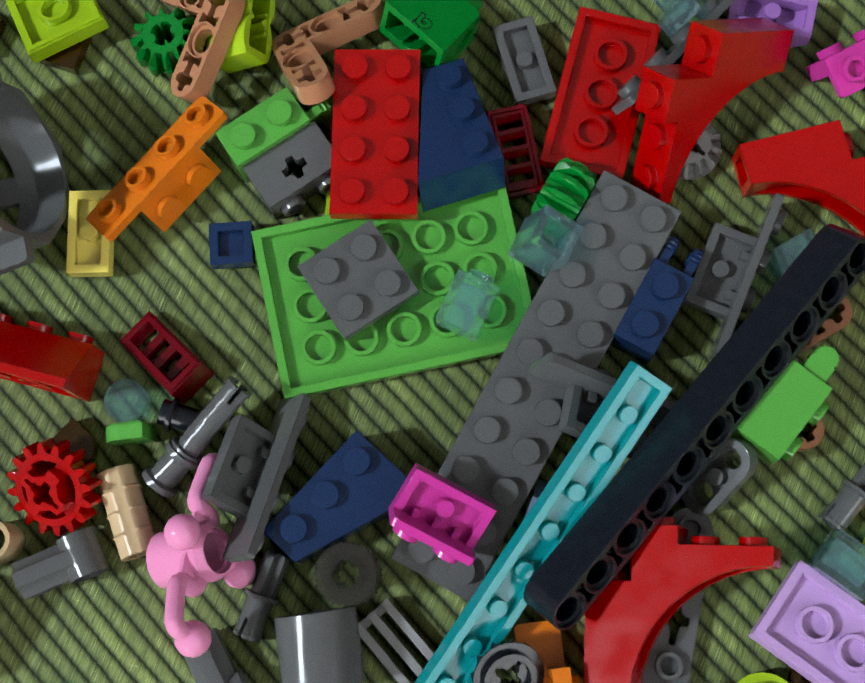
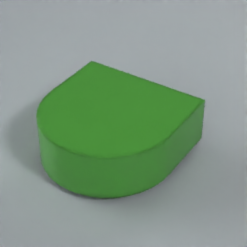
[105,420,157,446]

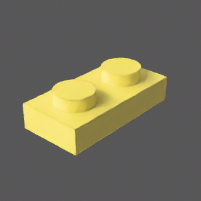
[66,190,114,277]

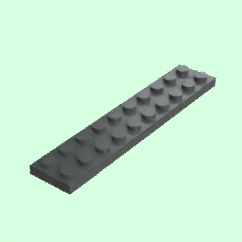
[391,170,681,601]

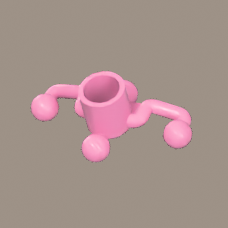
[146,453,257,658]

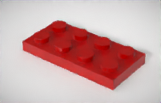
[539,6,661,180]
[329,49,421,219]

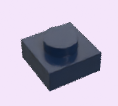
[209,221,256,270]

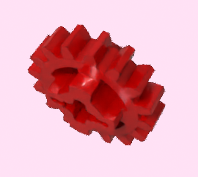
[7,438,102,536]

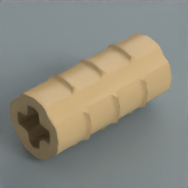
[96,464,155,562]

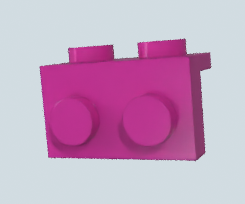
[805,28,865,98]
[388,463,497,567]

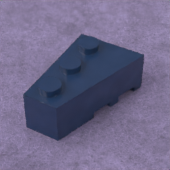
[418,58,505,212]
[264,430,407,564]

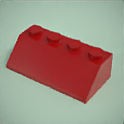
[0,313,105,402]

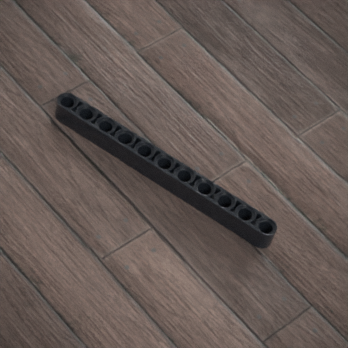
[524,224,865,630]

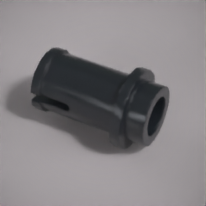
[157,398,202,432]

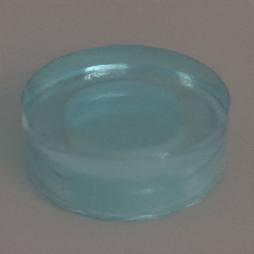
[104,379,151,422]

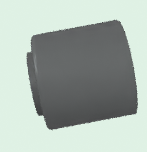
[274,606,365,683]

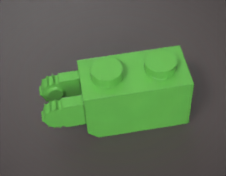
[215,87,333,183]
[731,344,840,465]

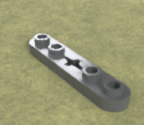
[642,507,713,683]

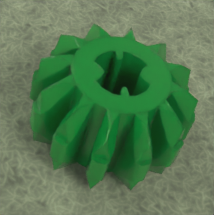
[131,4,195,78]
[531,157,597,235]

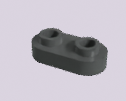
[681,437,758,515]

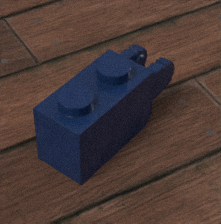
[610,235,704,365]

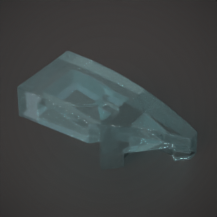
[653,0,703,37]

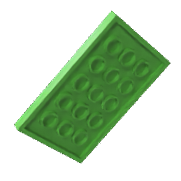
[251,186,532,400]

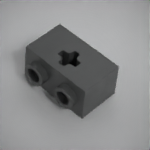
[243,121,331,220]

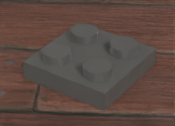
[297,219,419,341]

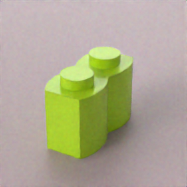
[206,0,275,73]

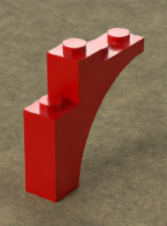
[630,18,794,204]
[731,120,865,236]
[583,517,781,683]

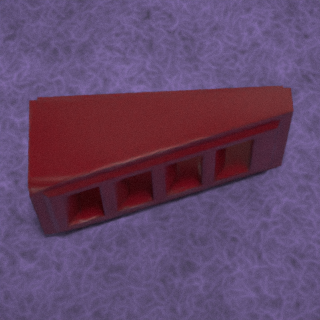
[486,104,544,200]
[119,311,213,403]

